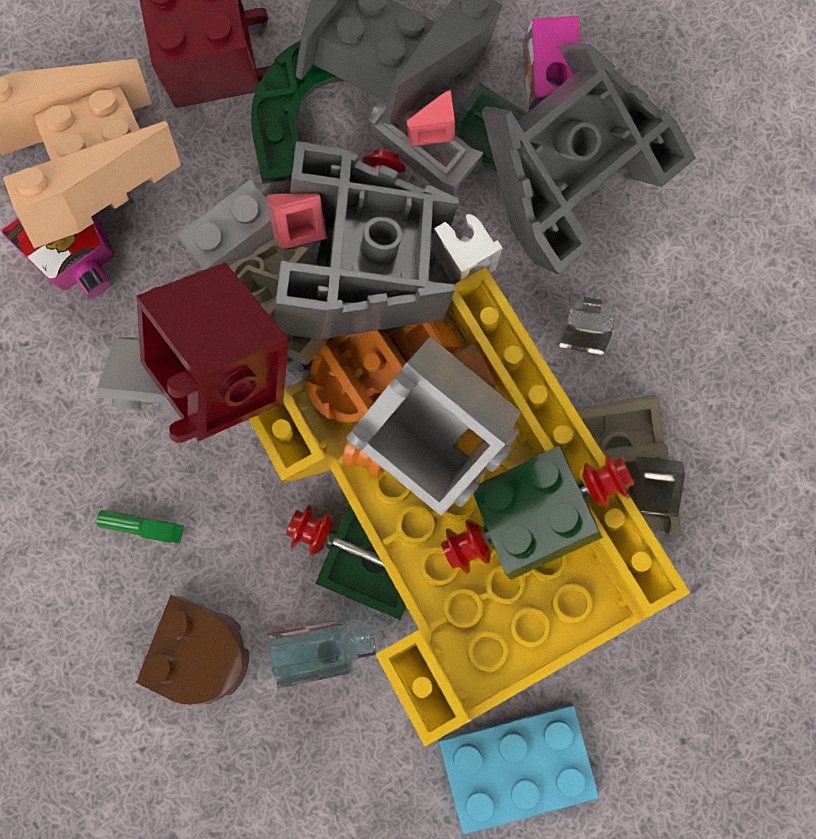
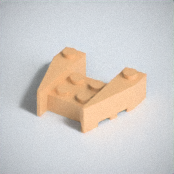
[0,59,181,249]

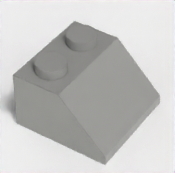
[177,180,275,270]

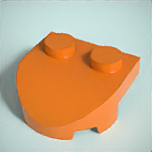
[305,329,406,423]

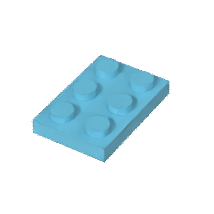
[439,703,599,835]

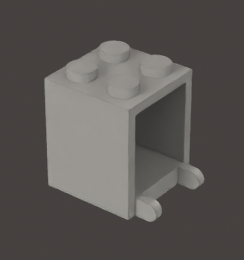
[346,337,521,516]

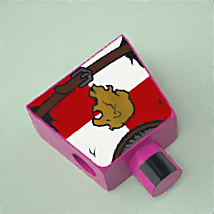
[522,16,580,110]
[0,214,115,298]

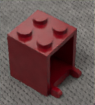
[139,0,271,108]
[136,262,289,443]

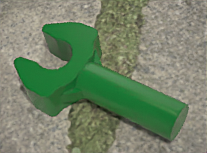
[96,510,184,543]

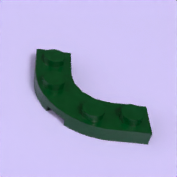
[251,40,345,184]

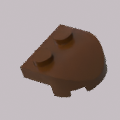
[136,595,249,705]

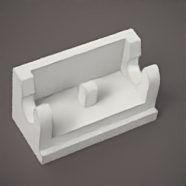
[433,214,503,284]

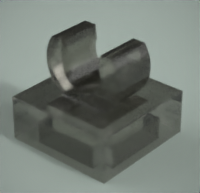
[559,297,615,355]

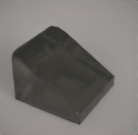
[632,456,685,517]

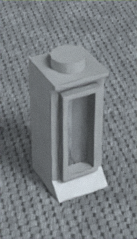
[370,100,484,197]

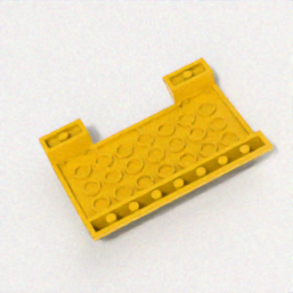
[249,267,690,747]

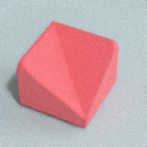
[406,90,455,146]
[266,193,327,250]

